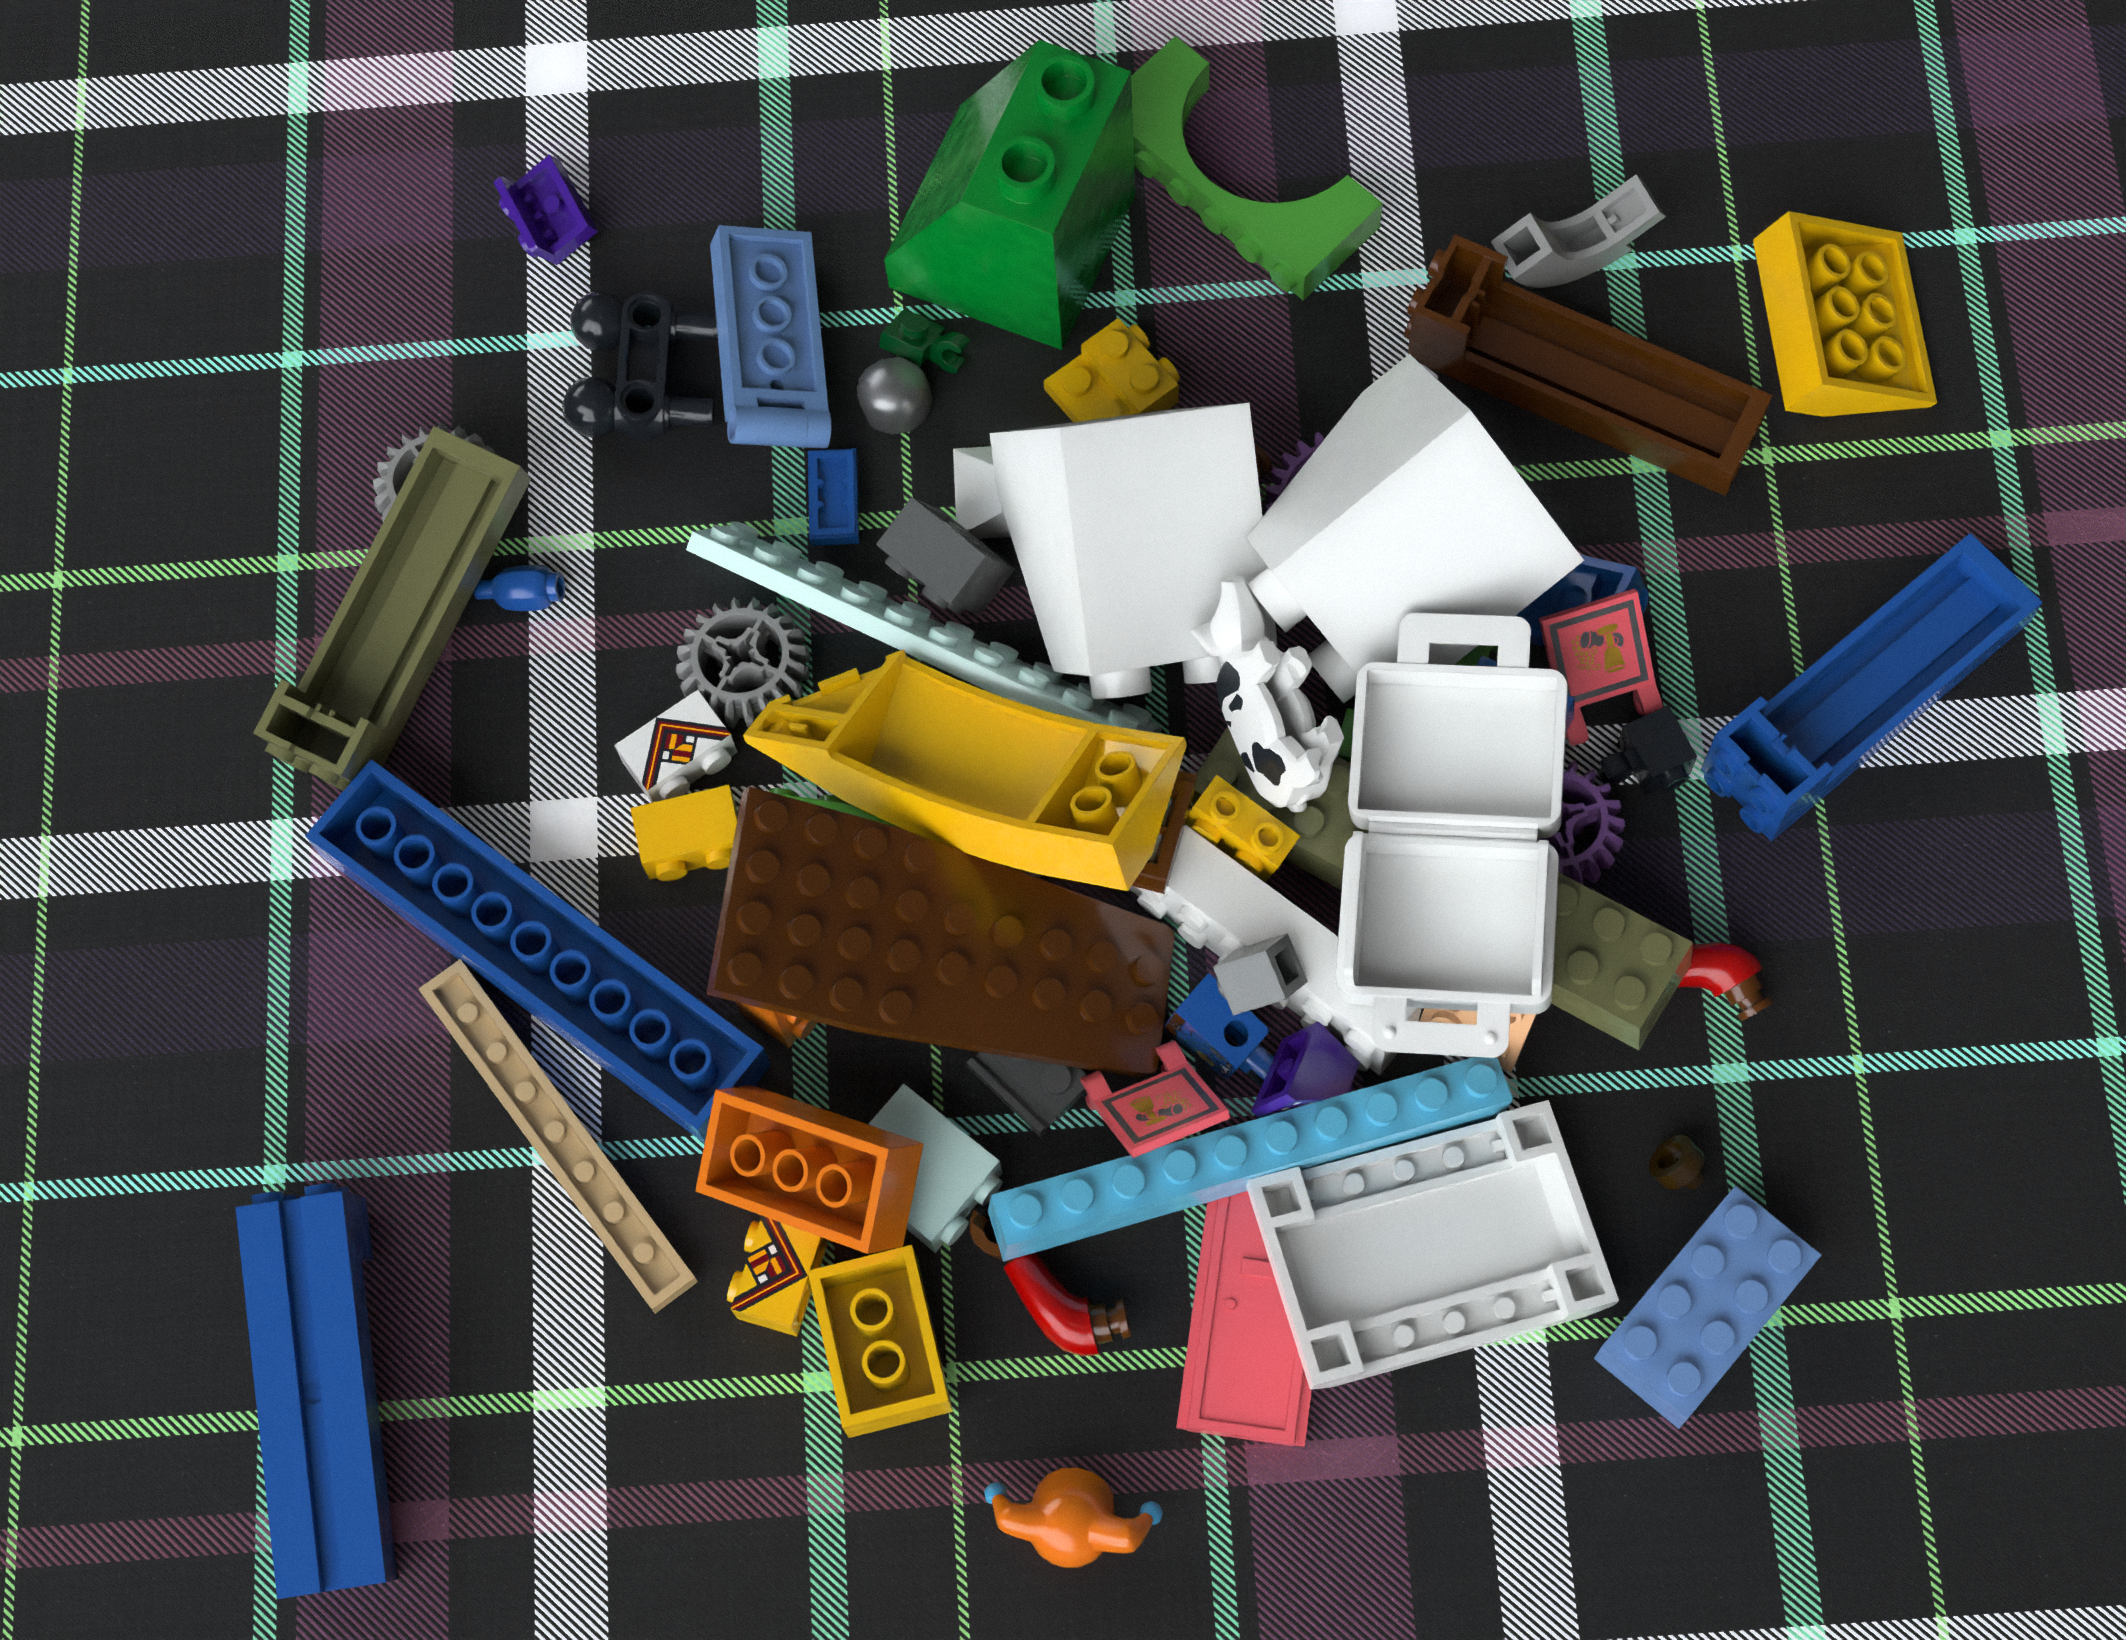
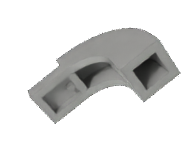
[1491,174,1666,288]

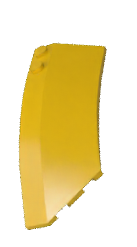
[743,649,1187,891]

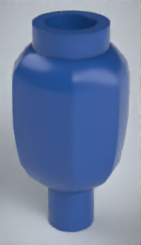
[473,565,565,611]

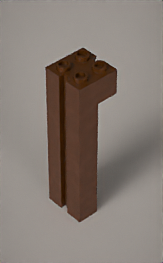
[1404,234,1773,496]

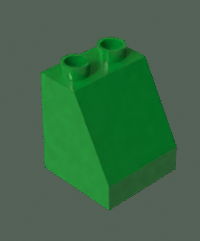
[884,40,1135,350]

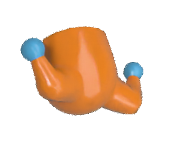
[984,1468,1163,1568]

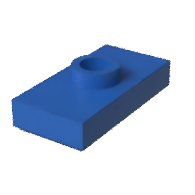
[808,448,860,546]

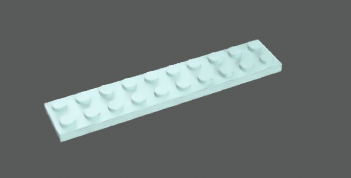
[686,521,1162,733]

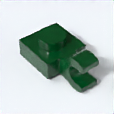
[879,309,970,373]

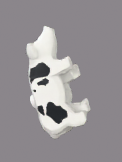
[1190,576,1344,812]

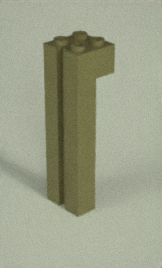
[253,426,531,791]

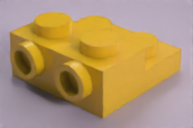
[1044,318,1180,422]
[1185,775,1300,882]

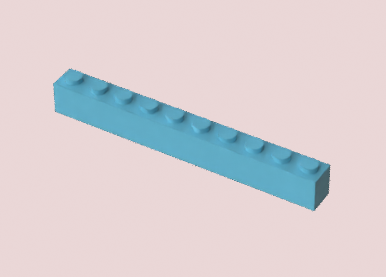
[988,1057,1513,1262]

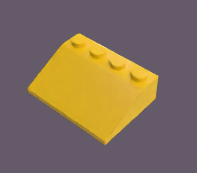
[1753,211,1937,417]

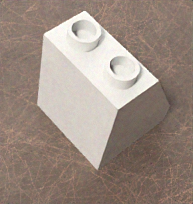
[1246,354,1584,703]
[989,403,1278,699]

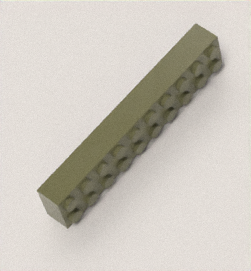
[1192,727,1693,1051]

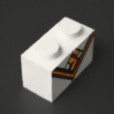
[614,690,737,803]

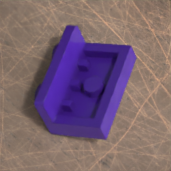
[494,154,598,265]

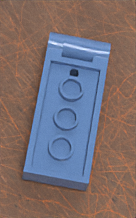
[710,225,831,449]

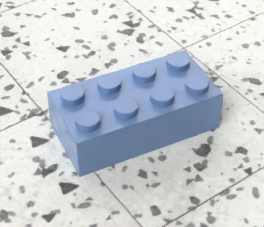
[1594,1186,1821,1429]

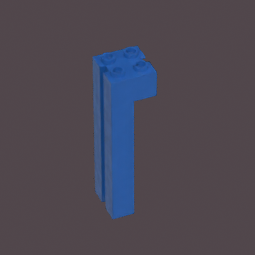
[1701,533,2043,842]
[235,1183,398,1599]

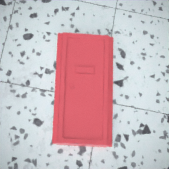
[1176,1191,1312,1447]

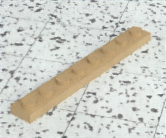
[418,959,698,1314]

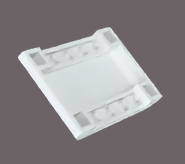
[1246,1100,1619,1390]

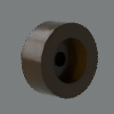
[1649,1135,1704,1190]

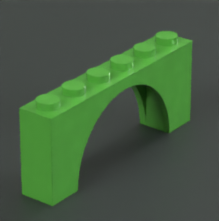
[1131,36,1383,300]

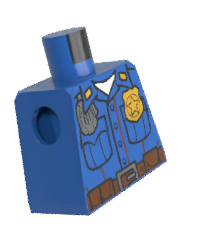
[1163,973,1274,1087]

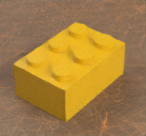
[808,1245,953,1438]

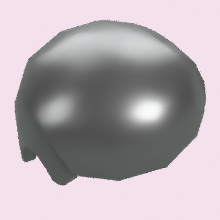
[857,357,933,434]

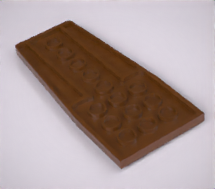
[706,786,1174,1078]

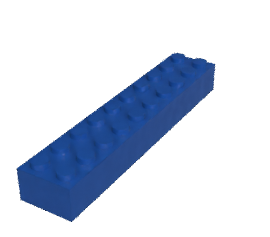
[305,759,771,1144]

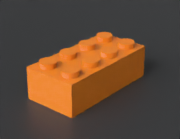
[695,1085,924,1254]

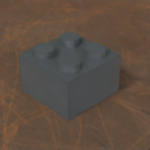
[876,496,1015,615]

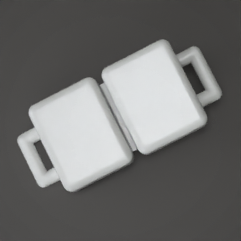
[1336,613,1568,1058]

